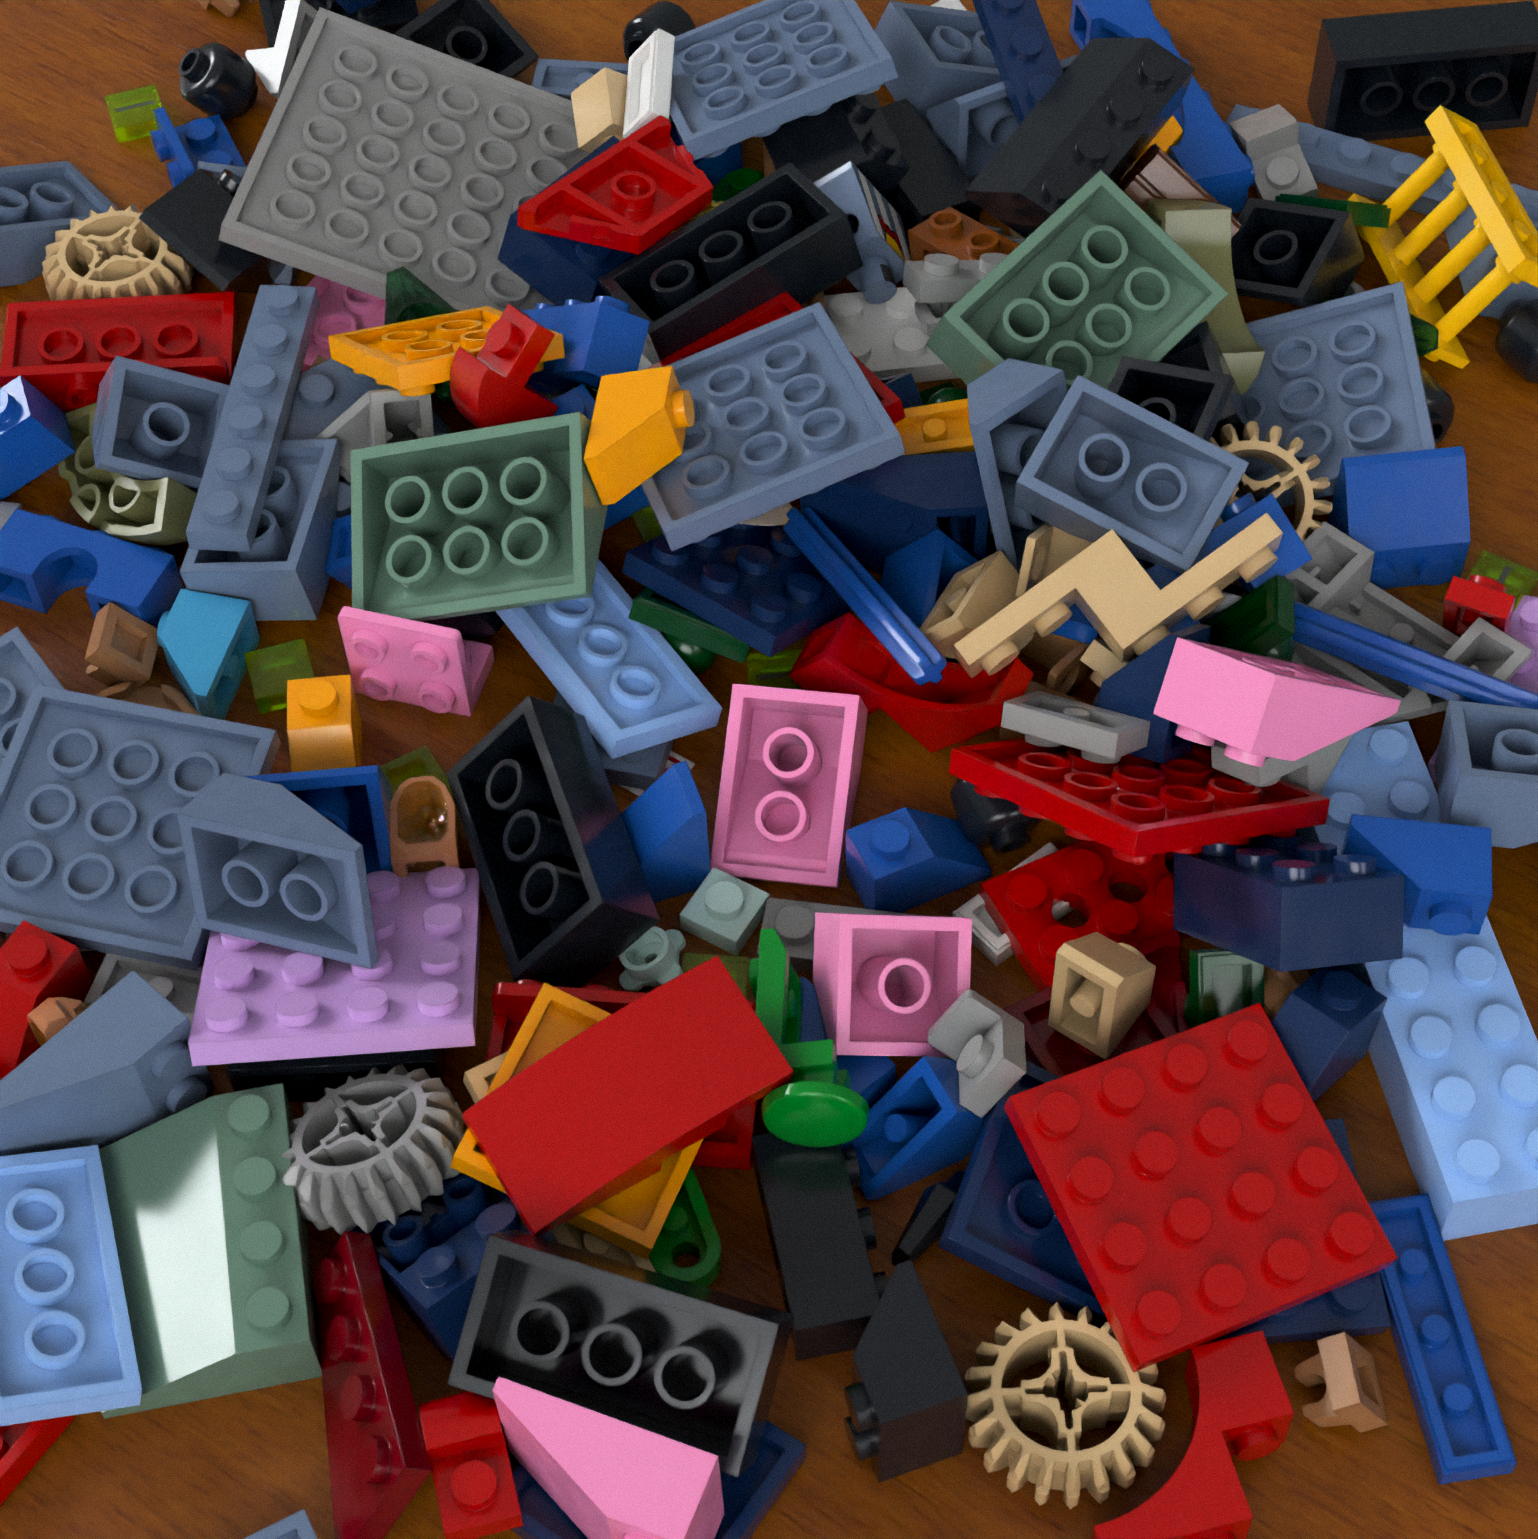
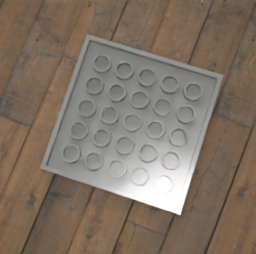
[219,7,590,316]

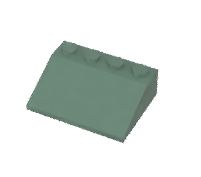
[926,170,1229,392]
[350,412,608,622]
[99,1083,322,1418]

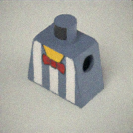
[813,161,912,304]

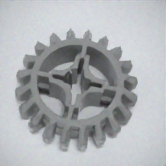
[281,1064,466,1236]

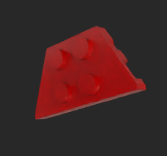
[517,115,714,255]

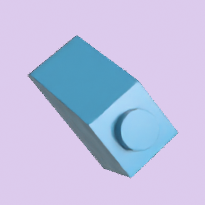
[157,588,261,720]

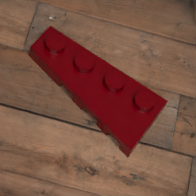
[313,1230,432,1539]

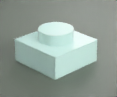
[679,867,770,956]

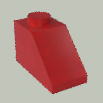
[0,920,93,1079]

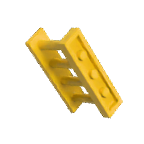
[1347,105,1538,369]

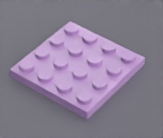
[188,866,483,1066]

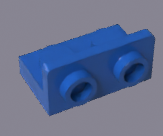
[150,107,246,188]

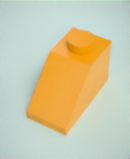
[584,366,695,505]
[287,674,362,772]

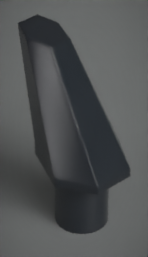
[892,1170,965,1267]

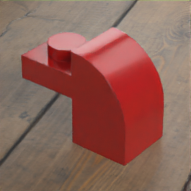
[450,304,558,428]
[419,1391,524,1539]

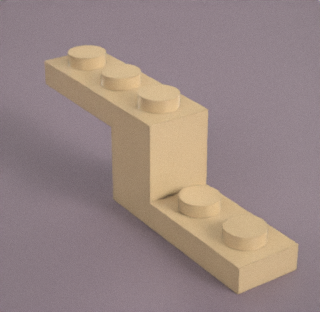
[954,513,1283,679]

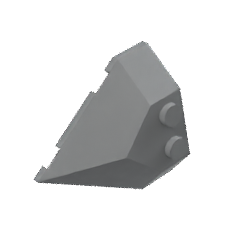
[1284,521,1533,728]

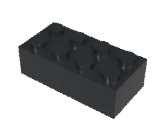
[1307,1,1538,141]
[598,162,863,365]
[446,695,660,988]
[448,1229,795,1477]

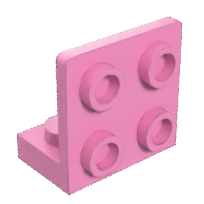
[337,606,495,717]

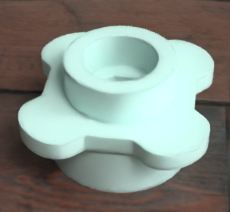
[619,926,686,992]

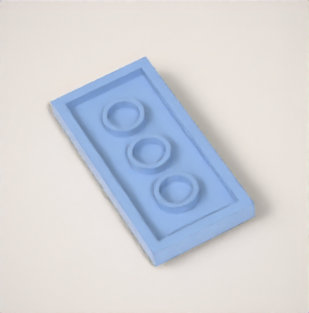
[496,559,722,759]
[0,1145,142,1426]

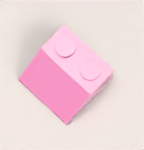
[813,912,972,1057]

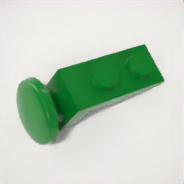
[749,928,869,1147]

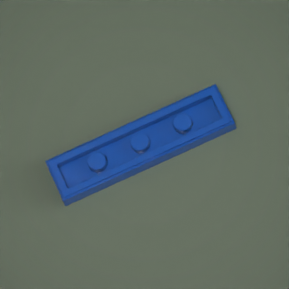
[1368,1193,1517,1485]

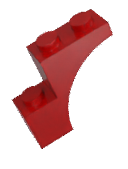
[788,612,1034,753]
[1092,1330,1294,1539]

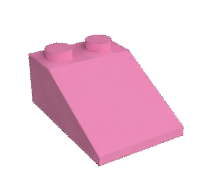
[1153,637,1401,767]
[710,684,868,889]
[492,1377,724,1539]

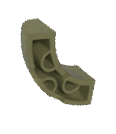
[1146,199,1265,395]
[57,402,197,546]

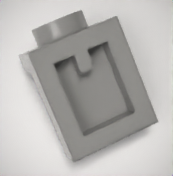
[928,990,1026,1118]

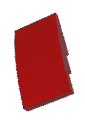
[462,955,793,1236]

